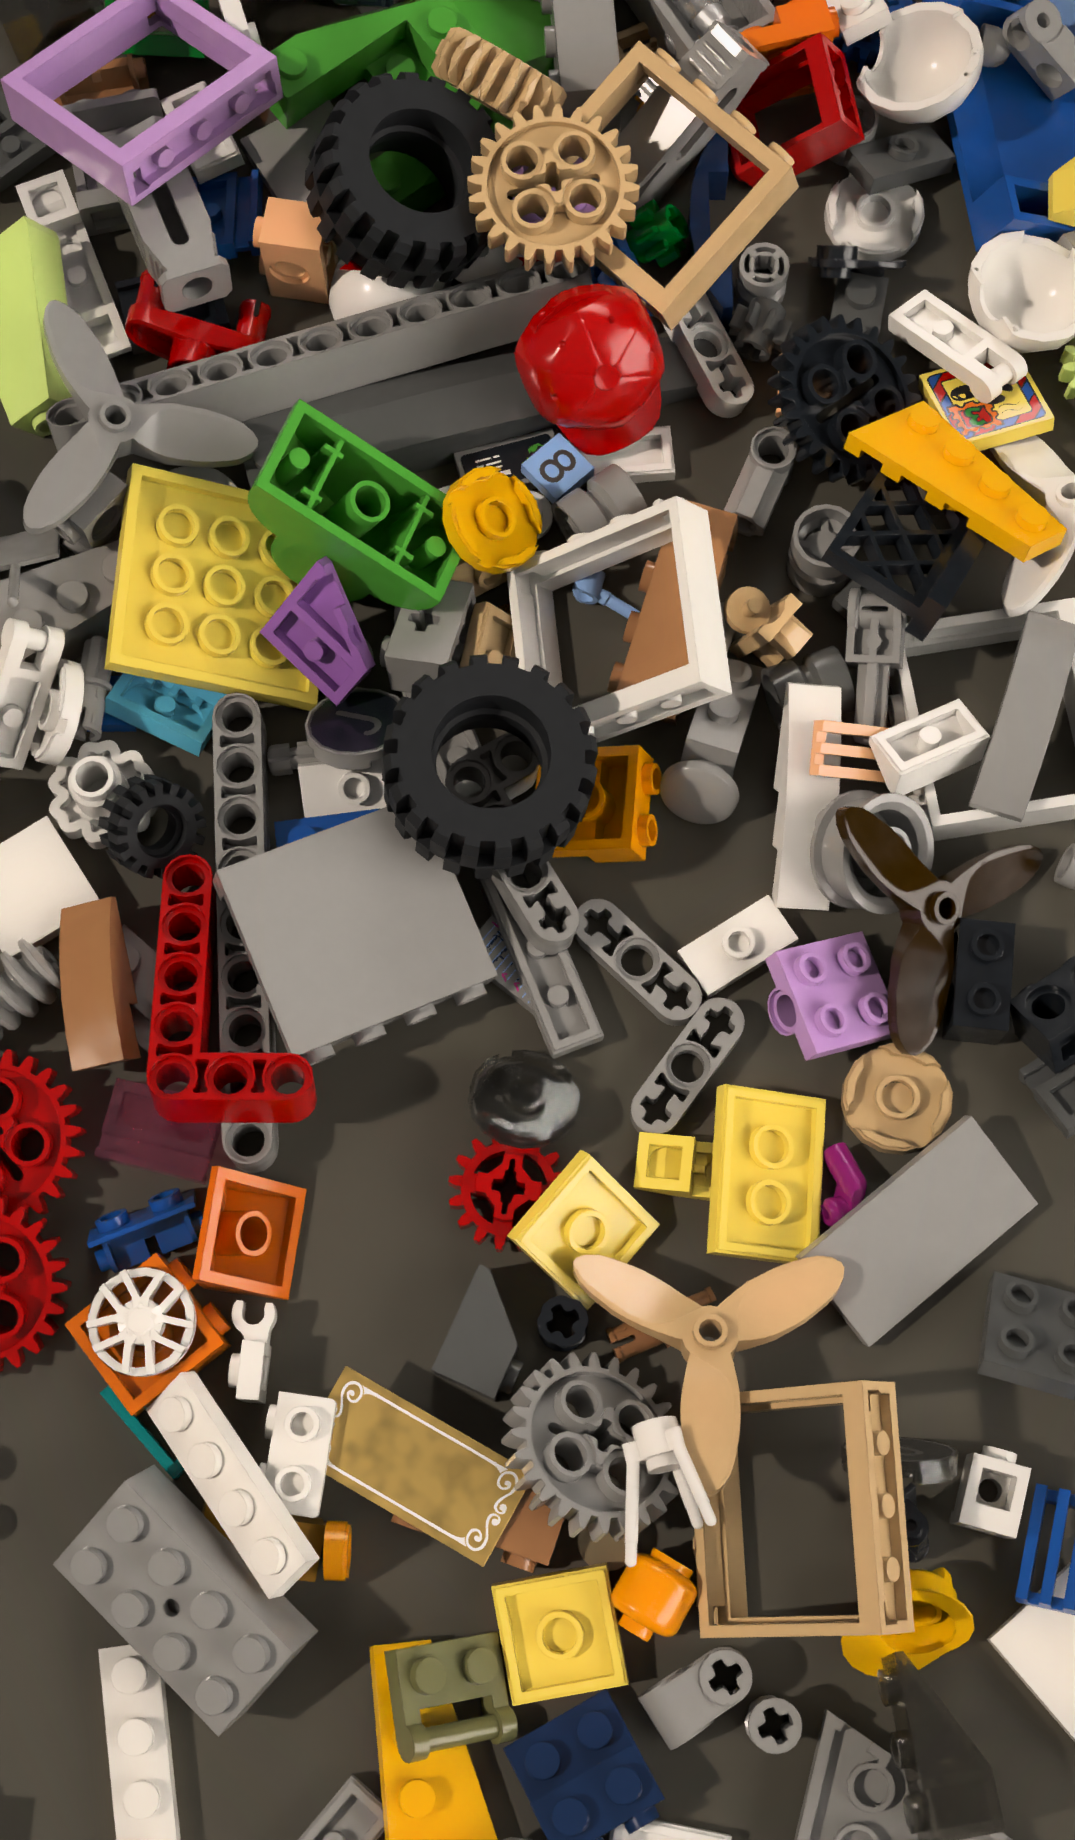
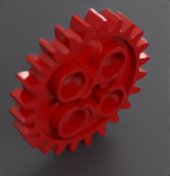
[0,1049,87,1222]
[0,1194,72,1373]

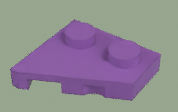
[260,556,376,706]

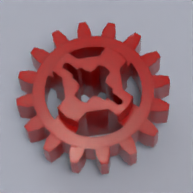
[448,1136,561,1253]

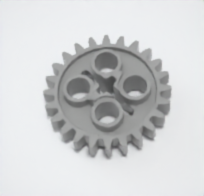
[501,1352,680,1543]

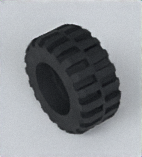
[305,72,513,289]
[382,654,598,879]

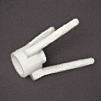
[622,1416,717,1568]

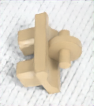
[724,586,813,667]

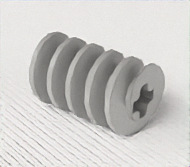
[0,938,61,1040]

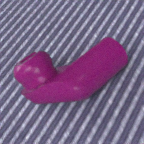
[821,1142,867,1227]

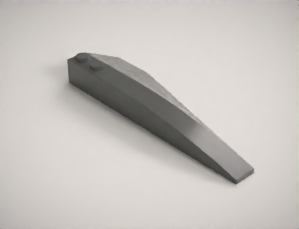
[242,337,740,488]

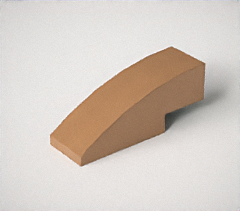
[59,896,141,1072]

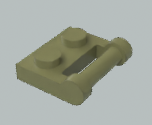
[384,1631,518,1763]

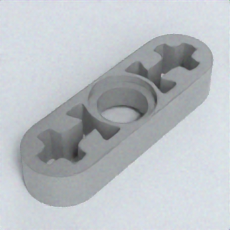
[575,899,702,1026]
[630,997,745,1134]

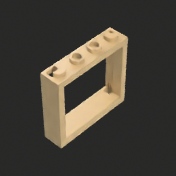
[523,41,799,331]
[693,1380,915,1638]

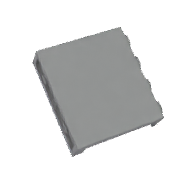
[212,807,498,1066]

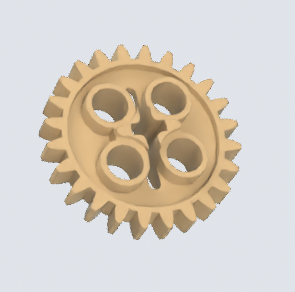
[467,103,640,275]

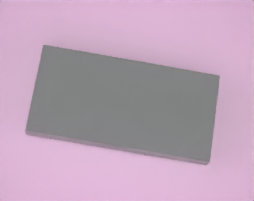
[795,1115,1038,1347]

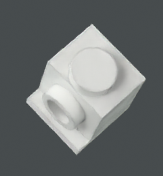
[949,1445,1032,1539]

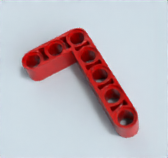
[146,854,317,1123]

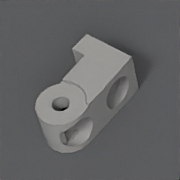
[1002,0,1075,101]

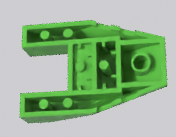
[256,0,555,212]

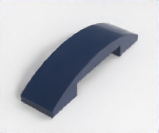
[687,133,733,333]

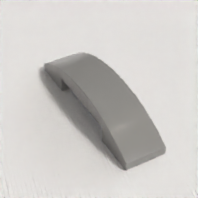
[968,610,1075,823]

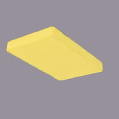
[707,1084,826,1264]

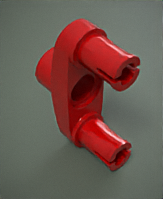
[125,269,272,369]

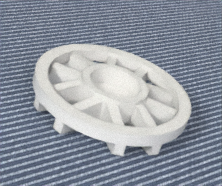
[86,1267,197,1377]

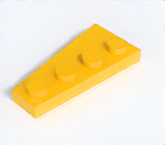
[843,401,1067,563]
[369,1639,498,1840]

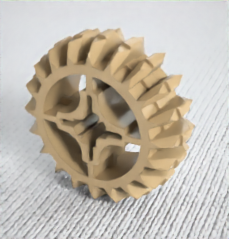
[431,27,567,122]

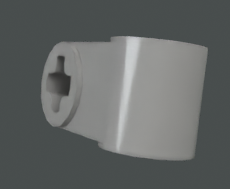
[638,1646,752,1751]

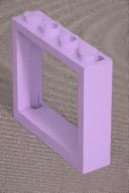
[0,0,283,206]

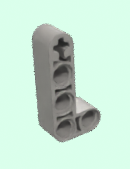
[445,733,579,955]

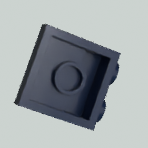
[503,1689,665,1840]

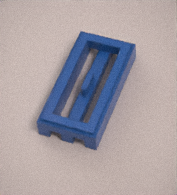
[1015,1483,1075,1615]

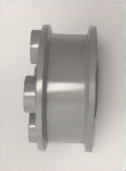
[810,789,934,914]

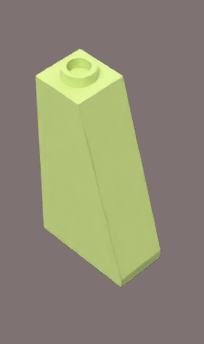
[0,216,72,438]

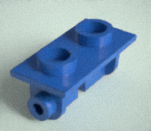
[87,1188,203,1273]

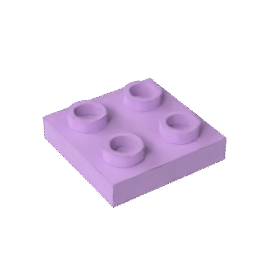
[765,931,891,1061]

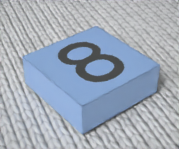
[521,433,594,504]

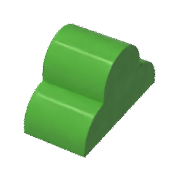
[248,399,461,610]

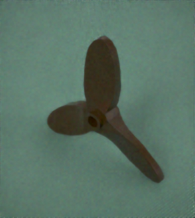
[836,806,1043,1056]

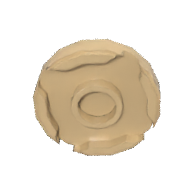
[841,1043,953,1155]

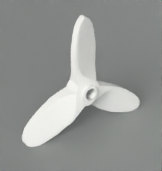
[990,435,1075,617]

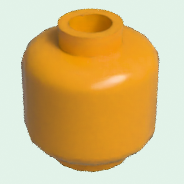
[611,1548,698,1642]

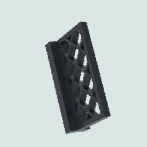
[821,469,987,642]

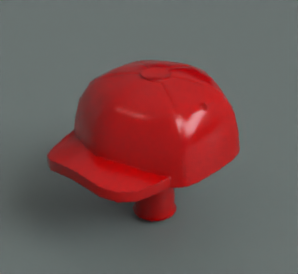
[514,284,665,456]

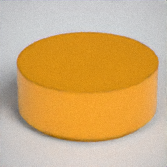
[323,1520,352,1581]

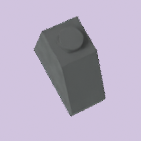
[431,1264,524,1402]

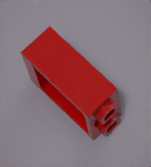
[728,32,865,188]

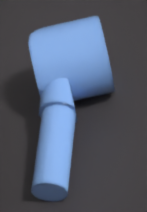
[572,571,640,619]

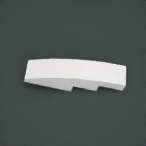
[772,682,841,911]

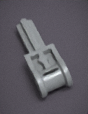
[845,588,907,745]

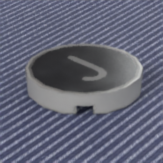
[305,688,400,770]

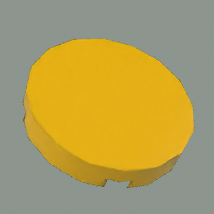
[442,466,542,574]

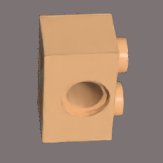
[253,197,339,304]

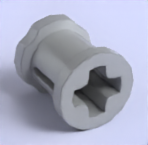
[744,1694,803,1754]

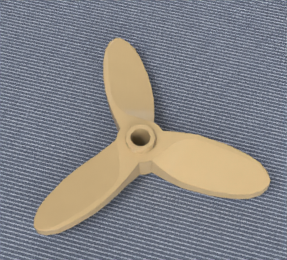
[573,1255,844,1497]

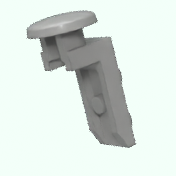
[660,658,764,824]

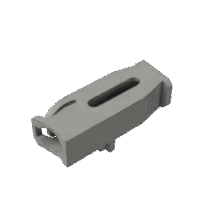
[592,20,769,210]
[104,115,233,312]

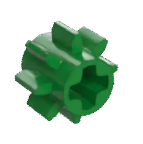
[626,199,689,268]

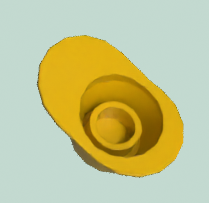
[841,1567,975,1678]

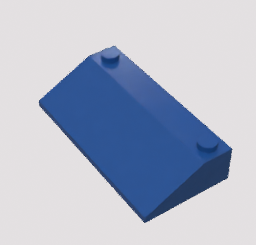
[922,0,1075,252]

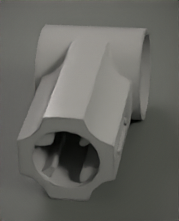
[724,426,797,537]

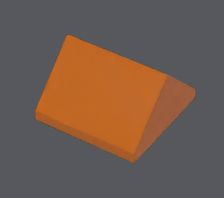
[192,1166,307,1300]

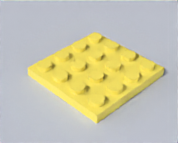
[104,463,319,711]

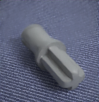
[74,635,113,742]

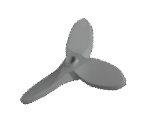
[23,300,258,534]

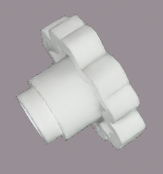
[48,740,158,849]

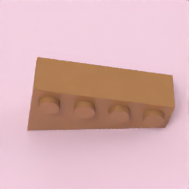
[607,500,738,726]

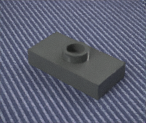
[843,126,956,195]

